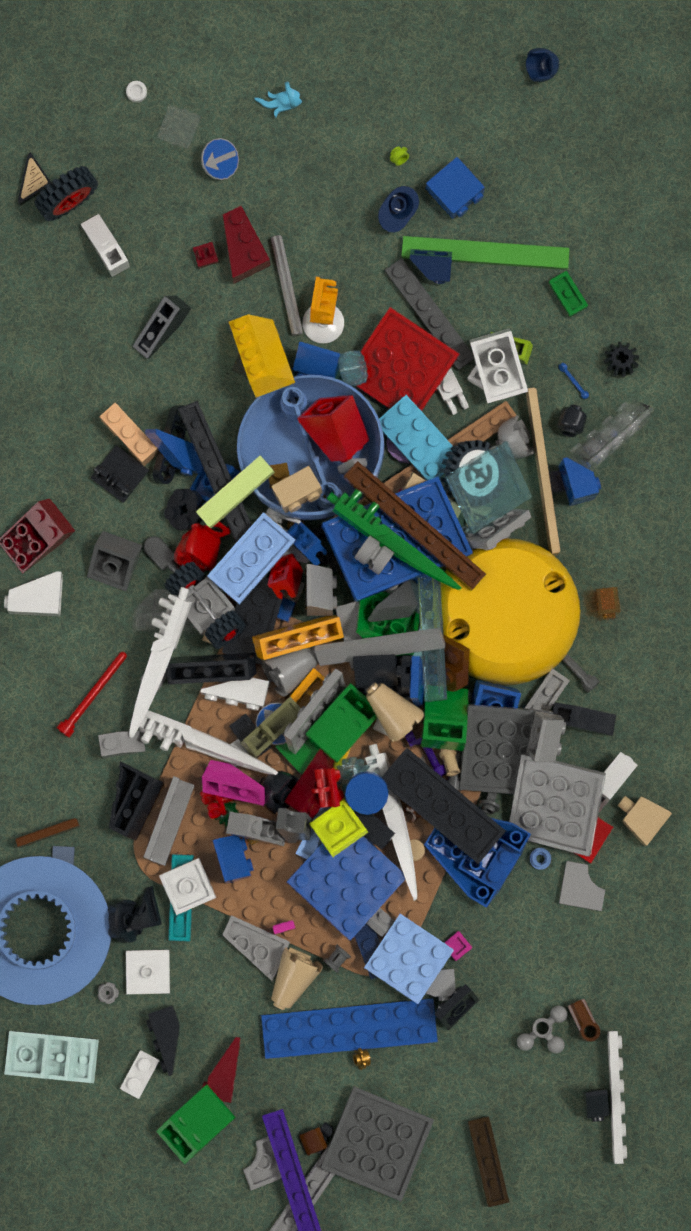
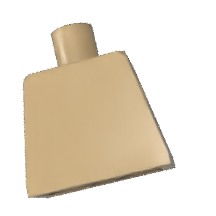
[618,796,672,847]

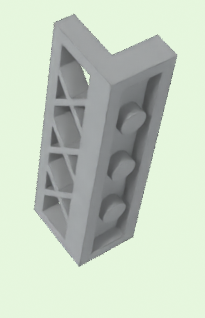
[144,776,195,866]

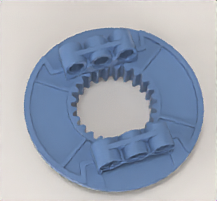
[0,856,111,1005]

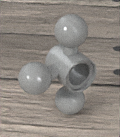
[517,1006,567,1054]

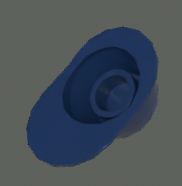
[378,186,419,233]

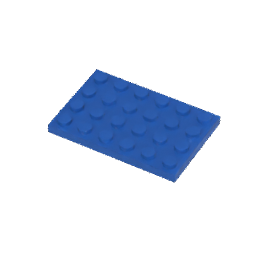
[321,477,473,602]

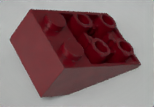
[0,498,75,574]

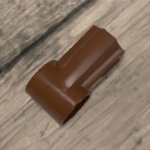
[567,999,600,1042]

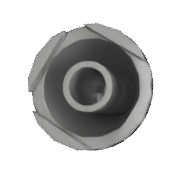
[262,645,319,697]

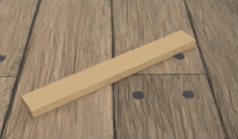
[526,388,560,556]

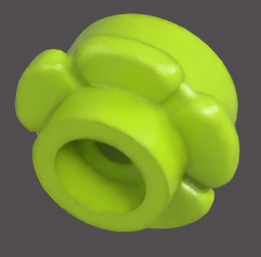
[390,146,409,166]

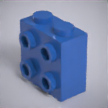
[425,157,485,219]

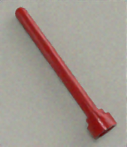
[56,652,127,738]

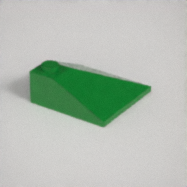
[356,591,420,663]

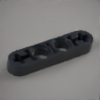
[152,405,186,484]

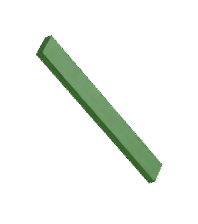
[402,236,569,270]

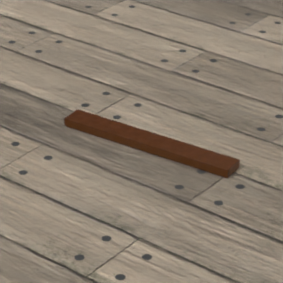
[343,461,486,591]

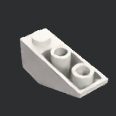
[81,214,130,277]
[201,678,269,711]

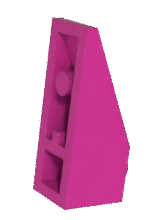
[202,760,265,806]

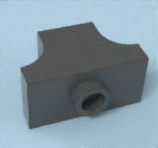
[276,808,312,843]

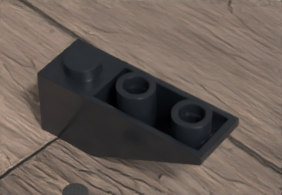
[552,702,616,736]
[146,1005,181,1076]

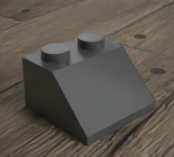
[87,531,142,591]

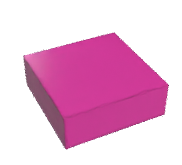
[273,920,296,935]
[445,931,472,961]

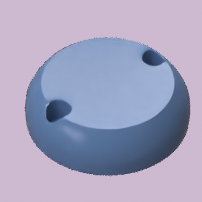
[237,375,385,520]

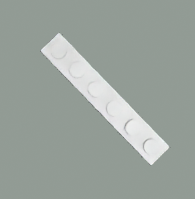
[607,1031,627,1164]

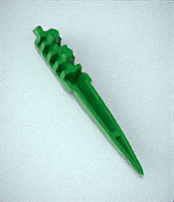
[327,489,462,590]

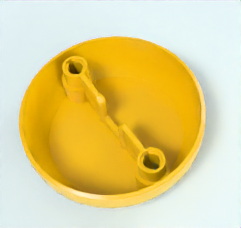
[433,538,580,685]

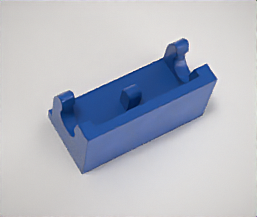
[287,522,327,566]

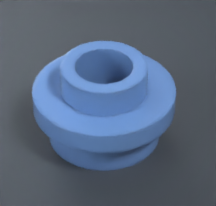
[530,848,551,870]

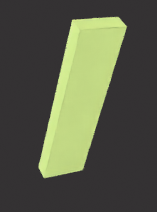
[196,456,275,528]

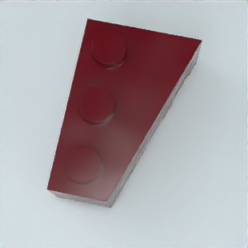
[223,206,271,284]

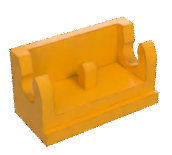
[310,277,338,325]
[290,668,325,708]

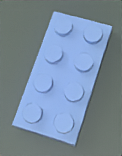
[207,512,296,605]

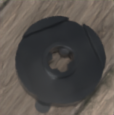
[164,488,203,531]
[397,654,413,697]
[108,899,143,943]

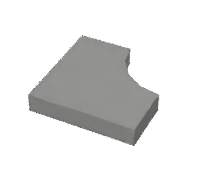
[559,861,605,911]
[243,1137,282,1190]

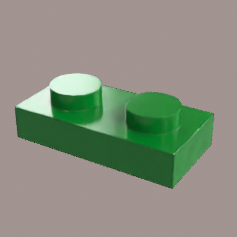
[548,270,588,318]

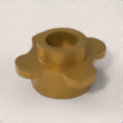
[353,1048,371,1070]

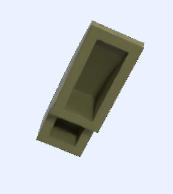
[240,697,301,758]

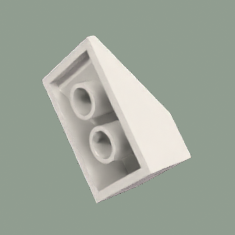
[469,328,528,403]

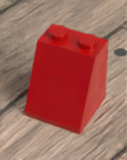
[297,395,369,463]

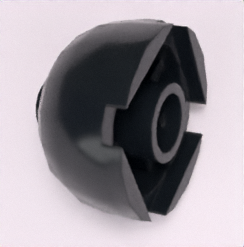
[259,771,298,815]

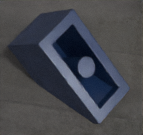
[410,249,452,284]

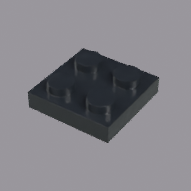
[435,984,479,1030]

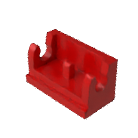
[267,553,303,599]

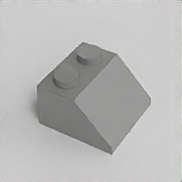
[307,564,337,616]
[527,711,566,762]

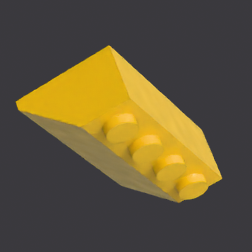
[229,314,295,398]

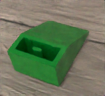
[305,683,377,763]
[421,685,468,751]
[156,1085,236,1164]

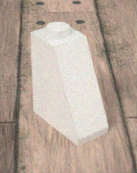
[4,572,63,616]
[599,752,637,812]

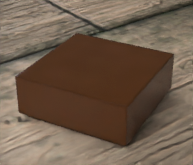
[299,1127,327,1155]

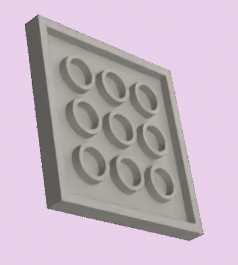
[509,753,606,857]

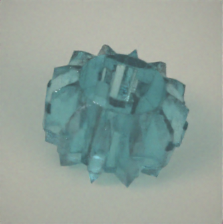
[338,350,368,386]
[336,757,370,792]

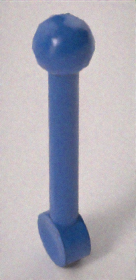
[558,363,589,399]

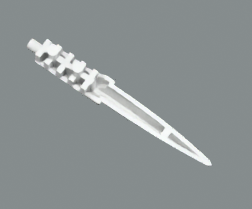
[129,587,192,738]
[139,710,278,775]
[357,744,417,901]

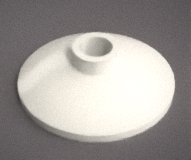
[302,307,344,344]

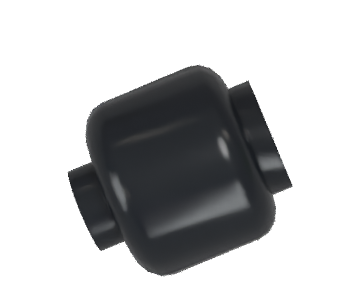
[557,405,587,437]

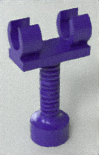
[405,730,446,777]

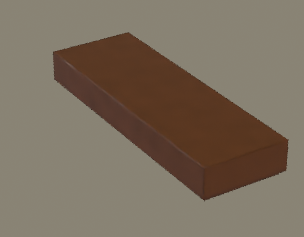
[15,818,80,848]

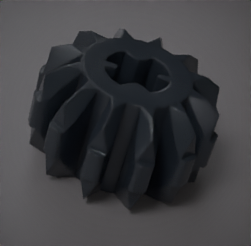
[604,341,640,378]

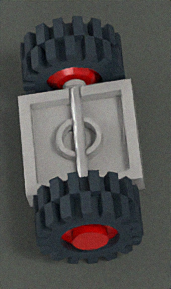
[164,562,246,649]

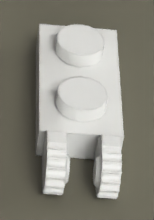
[437,369,469,415]

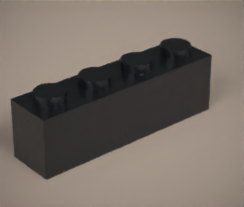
[166,653,257,684]

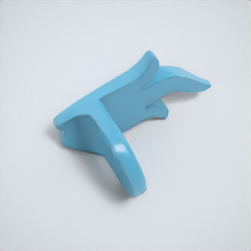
[255,82,302,118]

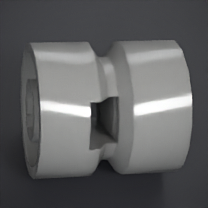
[354,536,394,575]

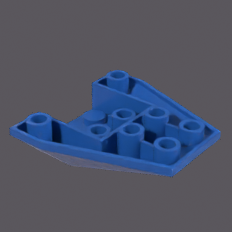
[424,818,531,908]

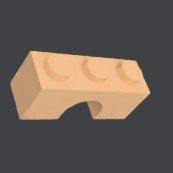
[100,403,159,466]

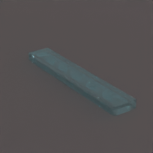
[418,574,447,702]

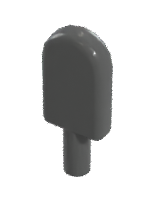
[143,536,180,573]

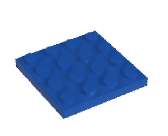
[286,836,405,941]

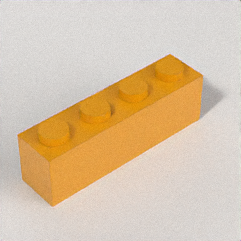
[252,615,344,660]

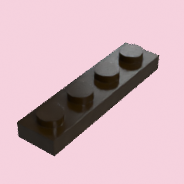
[468,1116,509,1207]

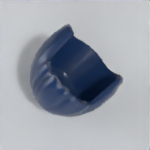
[526,48,560,82]

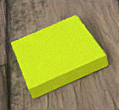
[309,799,368,857]

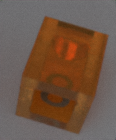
[595,587,621,620]

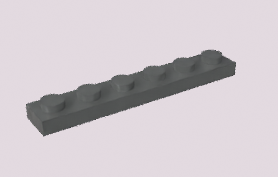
[385,258,475,371]

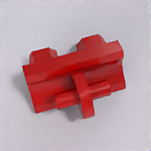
[311,768,344,808]

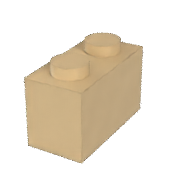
[271,466,323,513]

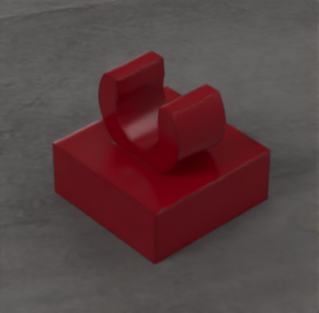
[193,242,219,269]

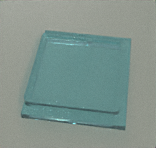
[446,441,532,534]

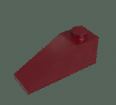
[284,749,334,820]
[203,1037,241,1103]

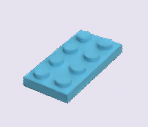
[379,395,453,481]

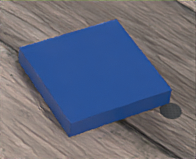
[410,656,426,708]

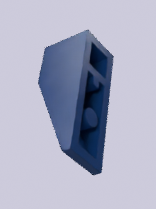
[145,429,203,476]

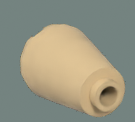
[366,683,424,742]
[271,947,323,1010]

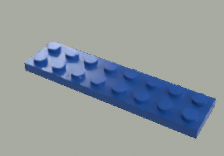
[261,999,438,1059]

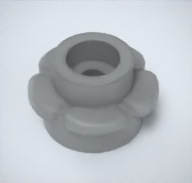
[97,982,119,1004]

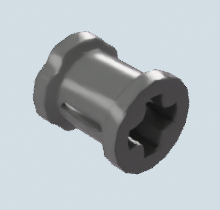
[323,944,351,973]

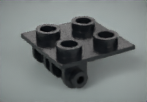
[91,445,149,503]

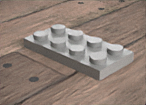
[284,669,346,755]

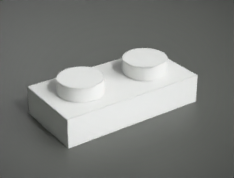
[120,1050,160,1099]

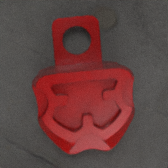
[174,522,230,573]

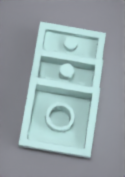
[4,1031,99,1083]

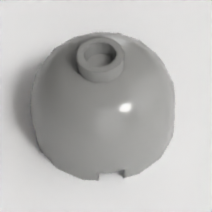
[496,415,535,459]

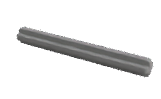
[271,235,303,336]

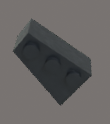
[109,761,164,840]

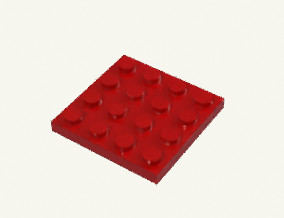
[344,307,460,411]

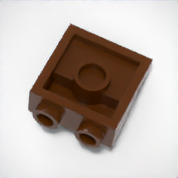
[425,634,470,691]

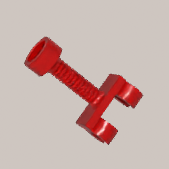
[200,791,234,819]

